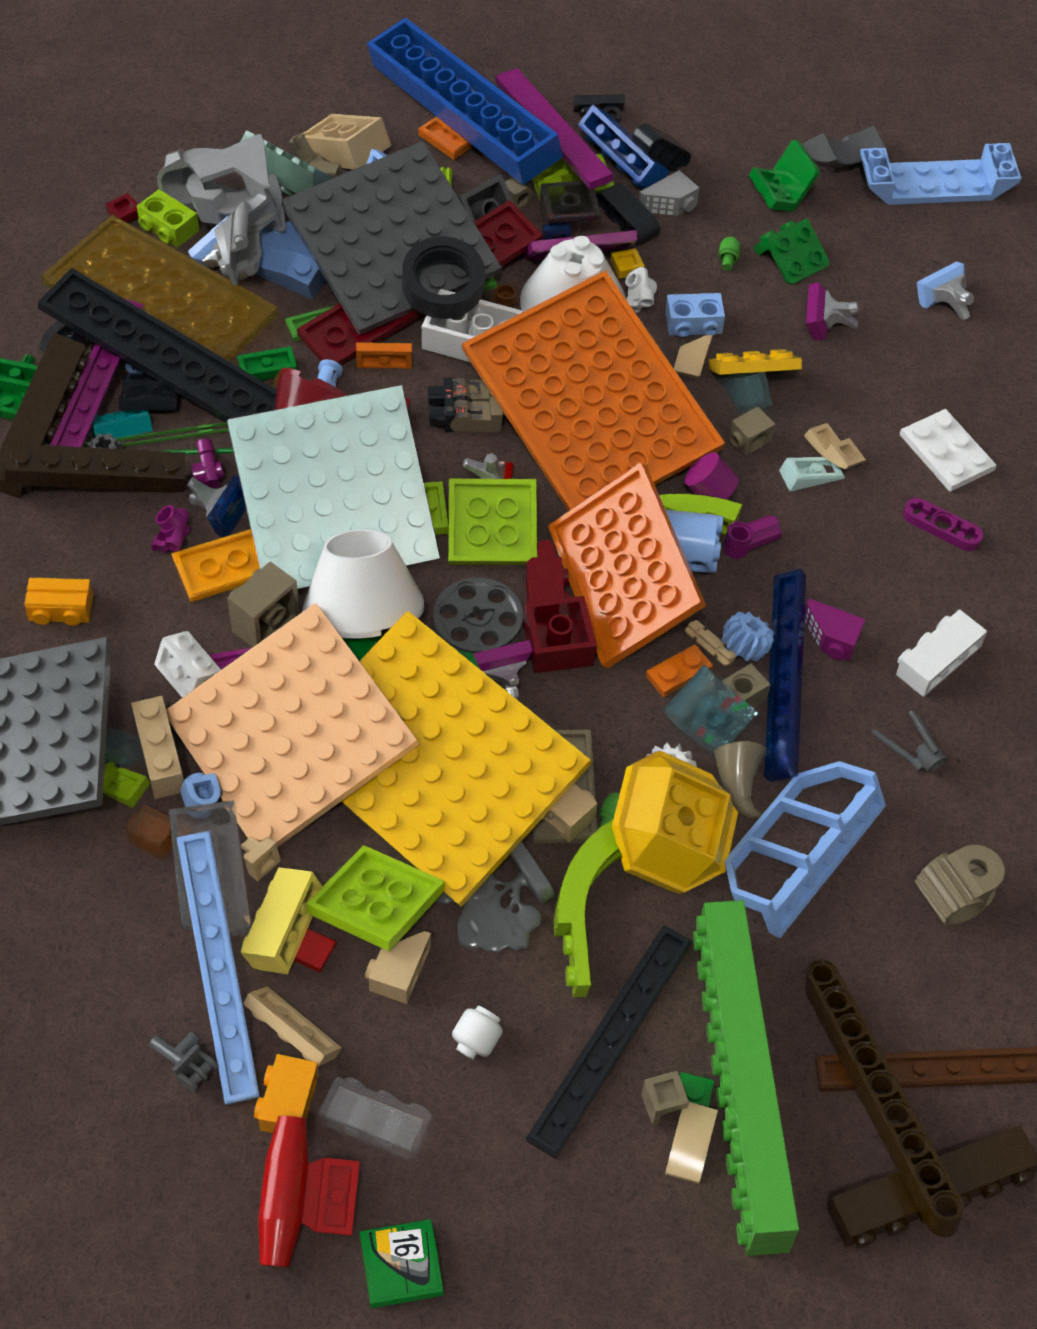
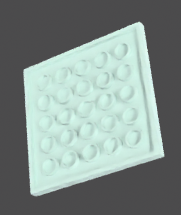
[227,385,440,589]

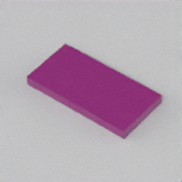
[524,230,638,261]

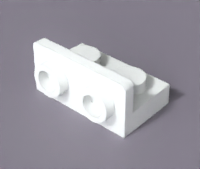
[154,631,221,698]

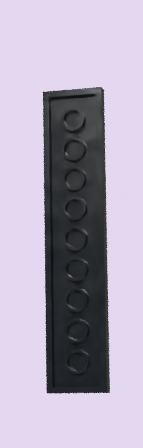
[38,268,276,422]

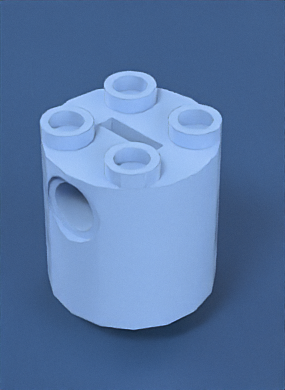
[665,509,723,573]

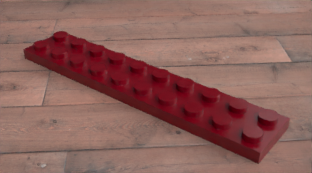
[297,200,543,365]

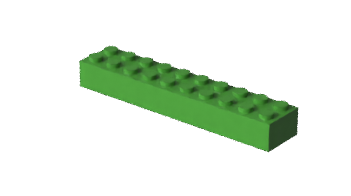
[693,900,799,1256]

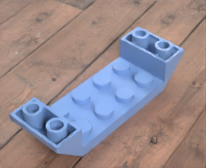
[860,143,1021,205]

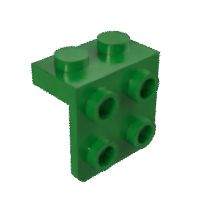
[749,140,819,211]
[753,218,830,284]

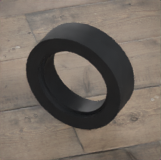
[402,236,485,319]

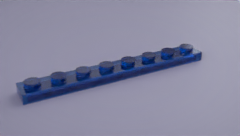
[764,569,806,782]

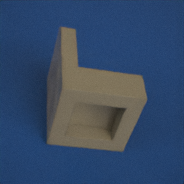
[641,1071,689,1126]

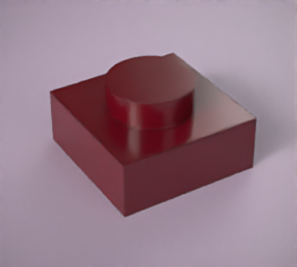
[105,193,139,226]

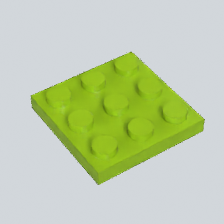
[448,479,537,565]
[306,845,445,951]

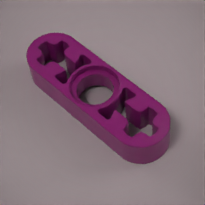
[903,498,983,551]

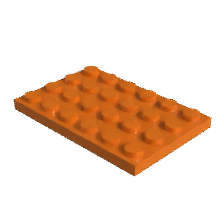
[548,463,706,668]

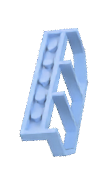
[725,761,886,938]

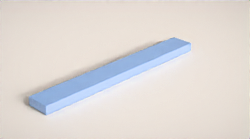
[176,831,260,1105]

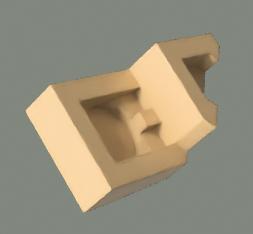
[674,335,712,379]

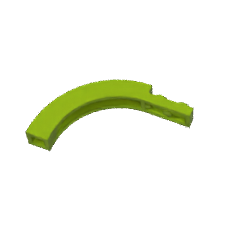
[554,819,622,998]

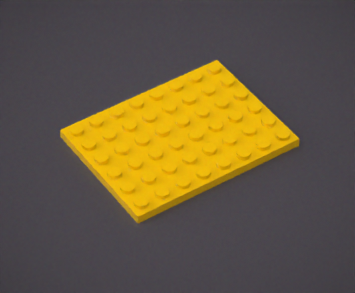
[341,610,592,907]

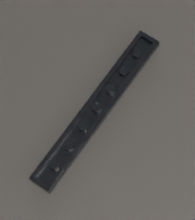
[526,925,692,1159]

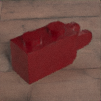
[525,539,570,603]

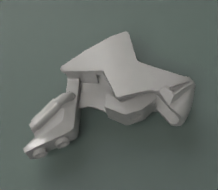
[157,134,287,286]

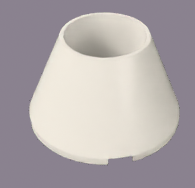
[303,530,424,638]

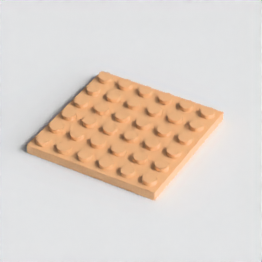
[166,603,420,848]

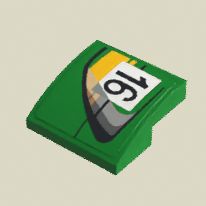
[359,1219,444,1308]

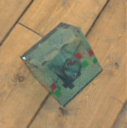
[663,664,758,757]

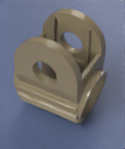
[914,845,1005,926]

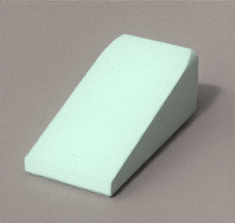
[779,457,845,491]

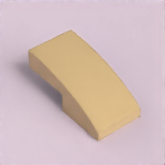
[804,423,866,469]
[665,1102,718,1184]

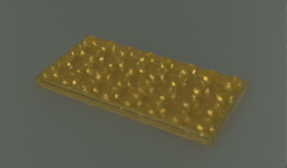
[41,215,278,361]

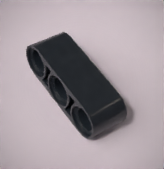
[632,123,691,171]
[595,183,660,246]

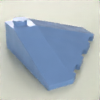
[255,221,326,300]

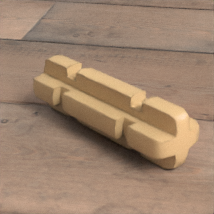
[685,620,736,667]

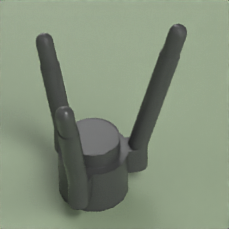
[871,710,948,773]

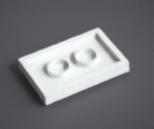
[900,409,996,492]

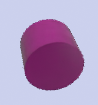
[685,452,739,500]

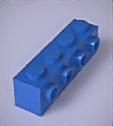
[578,105,670,190]

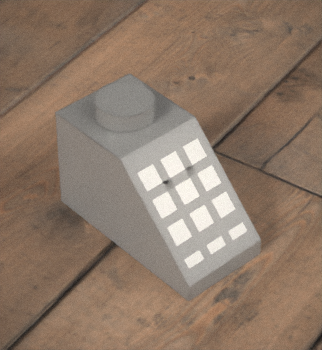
[639,170,699,216]

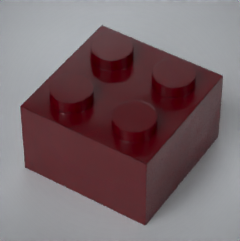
[523,596,597,673]

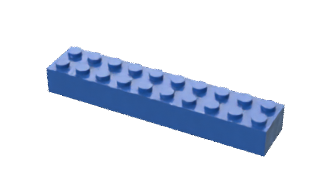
[367,17,563,185]

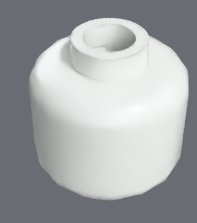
[452,1006,503,1059]

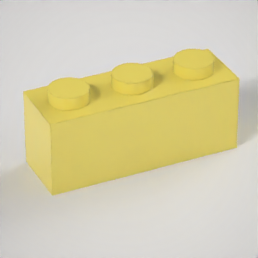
[240,867,323,974]

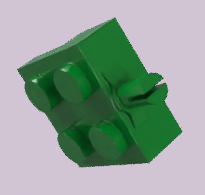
[0,354,38,420]

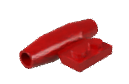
[258,1116,360,1268]

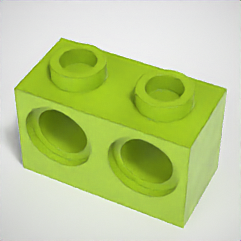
[137,189,199,248]

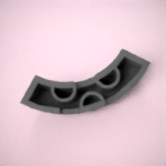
[802,125,885,168]

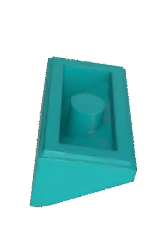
[93,410,153,438]

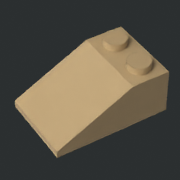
[298,114,391,170]

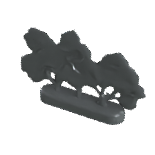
[435,841,555,953]

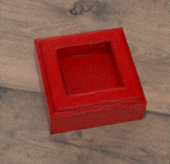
[294,929,336,973]

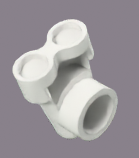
[625,267,657,313]

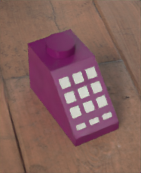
[803,599,866,662]

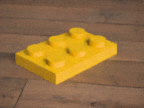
[708,349,802,375]

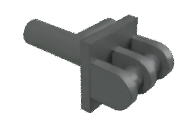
[150,1032,218,1093]

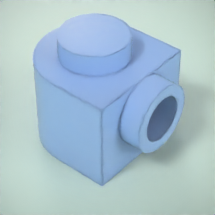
[180,773,220,816]

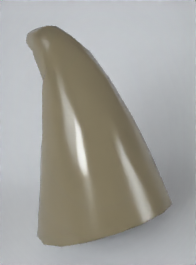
[714,741,767,819]

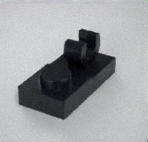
[573,94,625,121]

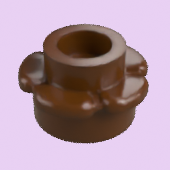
[492,283,519,307]

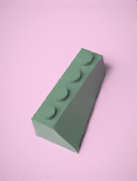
[241,130,334,196]

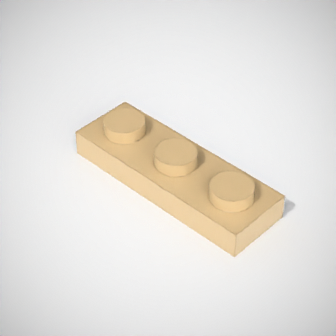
[243,986,342,1066]

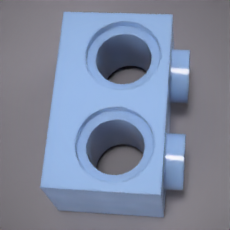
[665,293,725,337]

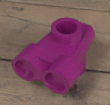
[192,439,225,488]
[151,505,190,553]

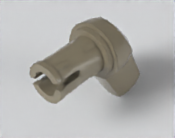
[289,133,342,178]

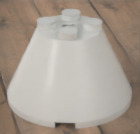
[520,236,626,311]

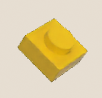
[610,248,645,279]

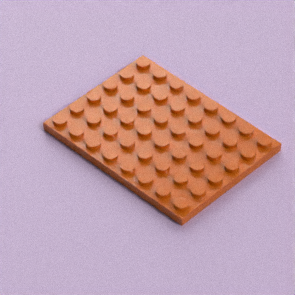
[462,270,725,512]

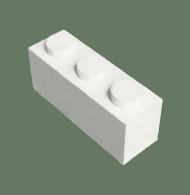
[896,609,987,697]

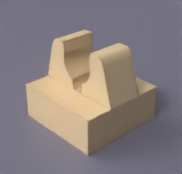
[241,836,281,882]

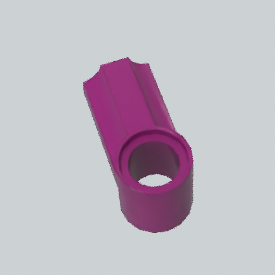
[723,515,782,559]

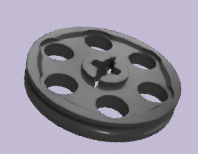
[433,578,523,653]

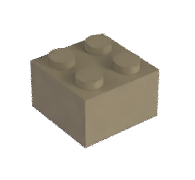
[227,561,300,647]

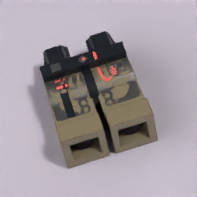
[428,377,503,433]

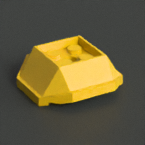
[612,750,738,894]

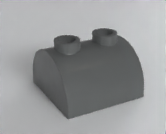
[458,174,513,222]

